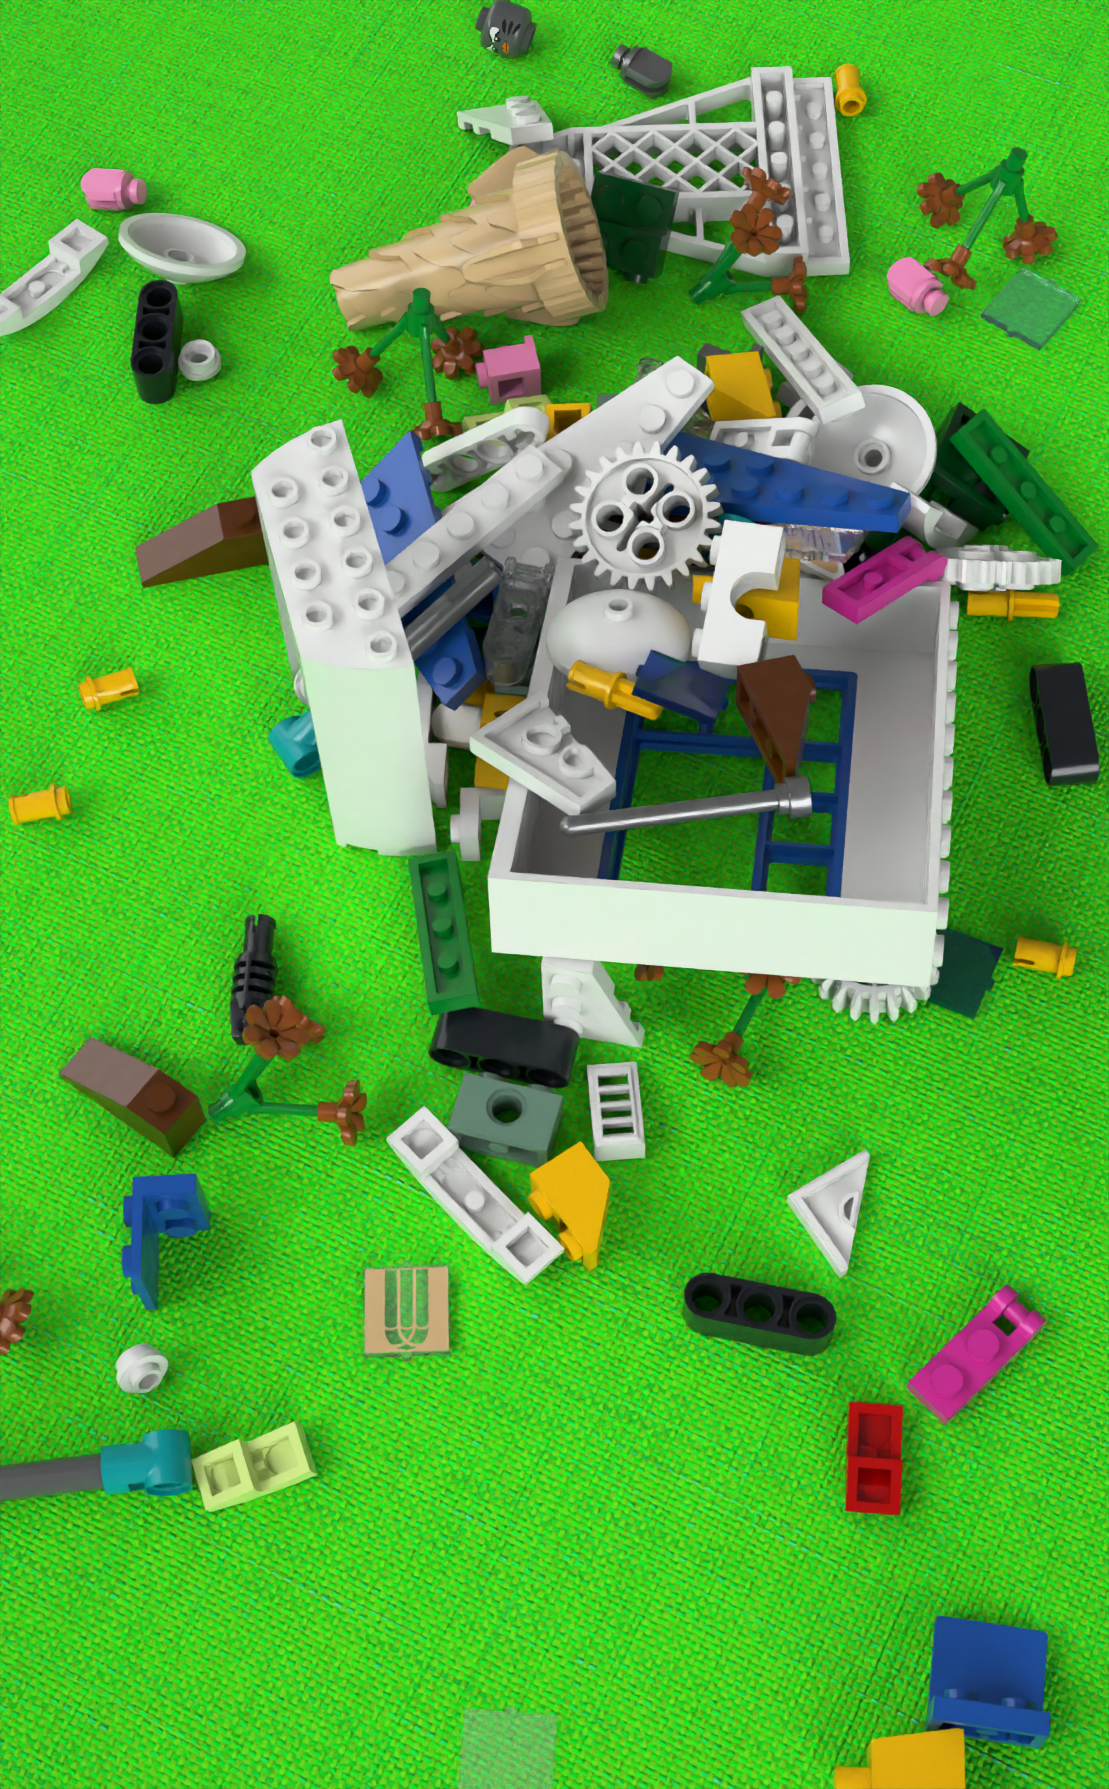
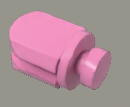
[80,168,147,211]
[887,257,948,316]

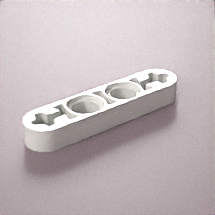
[422,406,550,492]

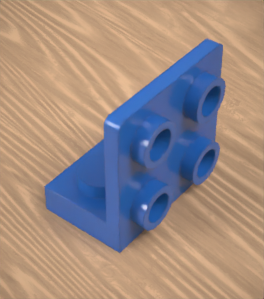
[122,1174,211,1310]
[925,1616,1051,1749]

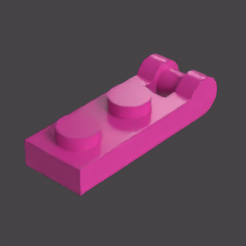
[822,536,947,624]
[906,1284,1047,1425]

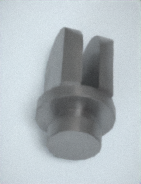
[611,44,672,99]

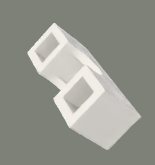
[691,520,786,680]

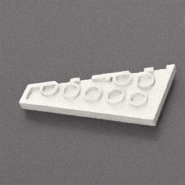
[441,356,715,599]

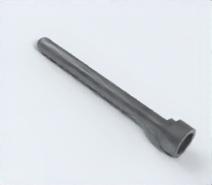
[559,775,812,837]

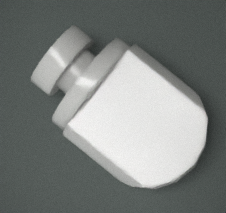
[431,703,483,750]

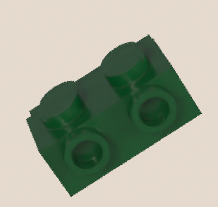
[591,171,680,284]
[929,402,1030,532]

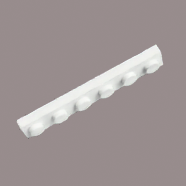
[740,296,866,425]
[385,444,564,619]

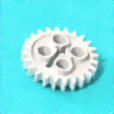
[569,441,723,595]
[936,544,1062,592]

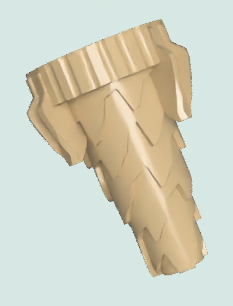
[330,146,609,332]

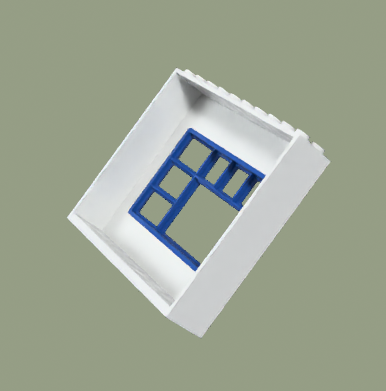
[488,557,959,987]

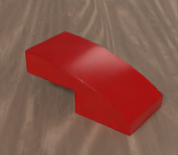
[845,1402,903,1516]

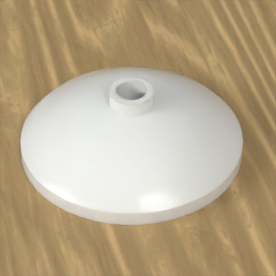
[118,213,246,285]
[806,384,937,495]
[546,589,691,686]

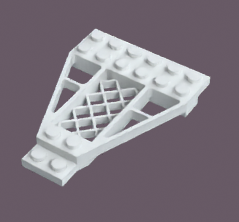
[509,66,850,277]

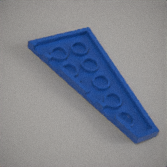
[360,430,487,711]
[643,432,911,533]

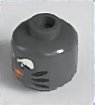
[475,0,537,59]

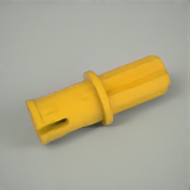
[967,589,1059,622]
[566,660,665,720]

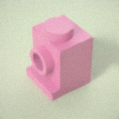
[475,335,542,405]

